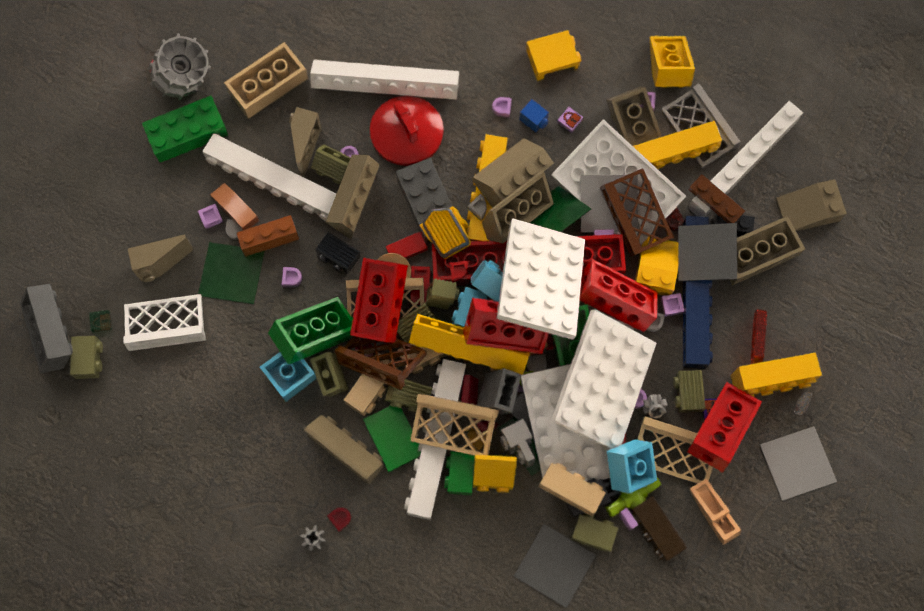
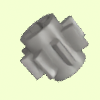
[643,394,667,418]
[300,525,326,551]

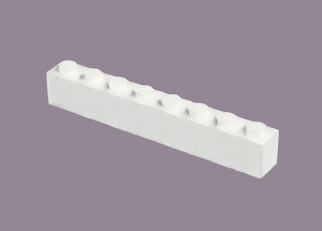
[310,60,459,100]
[688,101,803,217]
[203,134,336,221]
[404,359,466,520]

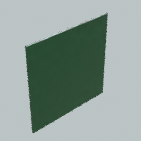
[530,186,591,232]
[198,242,265,304]

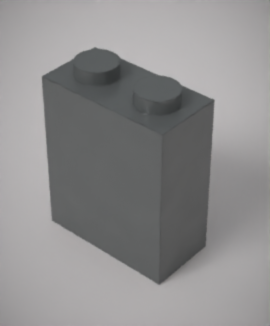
[477,368,521,416]

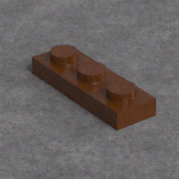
[688,174,745,224]

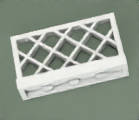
[124,294,206,351]

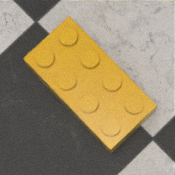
[730,352,822,397]

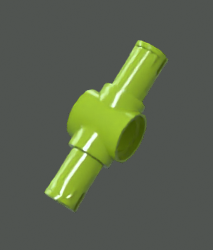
[605,478,661,517]

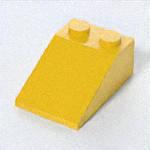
[649,36,695,88]
[635,237,679,296]
[473,455,517,493]

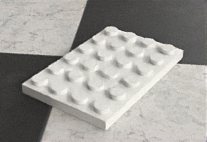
[551,119,686,244]
[497,218,585,339]
[551,310,656,450]
[520,364,610,492]

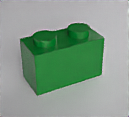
[444,451,475,496]

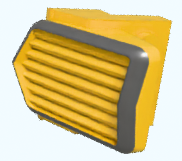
[420,206,471,259]

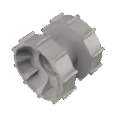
[148,33,211,100]

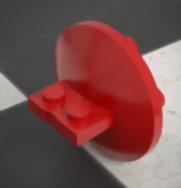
[370,96,443,166]

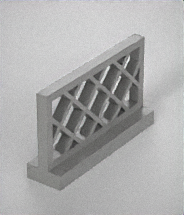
[661,83,740,168]

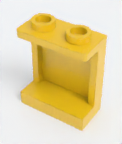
[526,30,581,81]

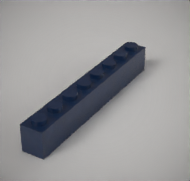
[683,216,713,369]

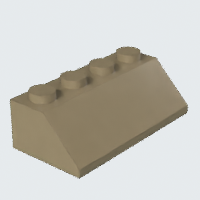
[471,138,554,208]
[326,155,380,239]
[482,171,554,243]
[729,216,805,285]
[304,415,384,485]

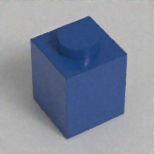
[519,99,549,132]

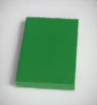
[363,406,421,472]

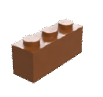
[237,215,299,257]

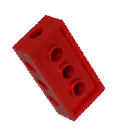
[350,258,408,343]
[579,259,657,332]
[463,298,549,354]
[687,382,762,473]

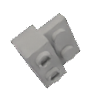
[500,419,535,468]

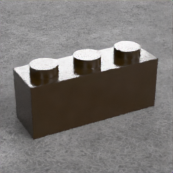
[630,496,687,562]

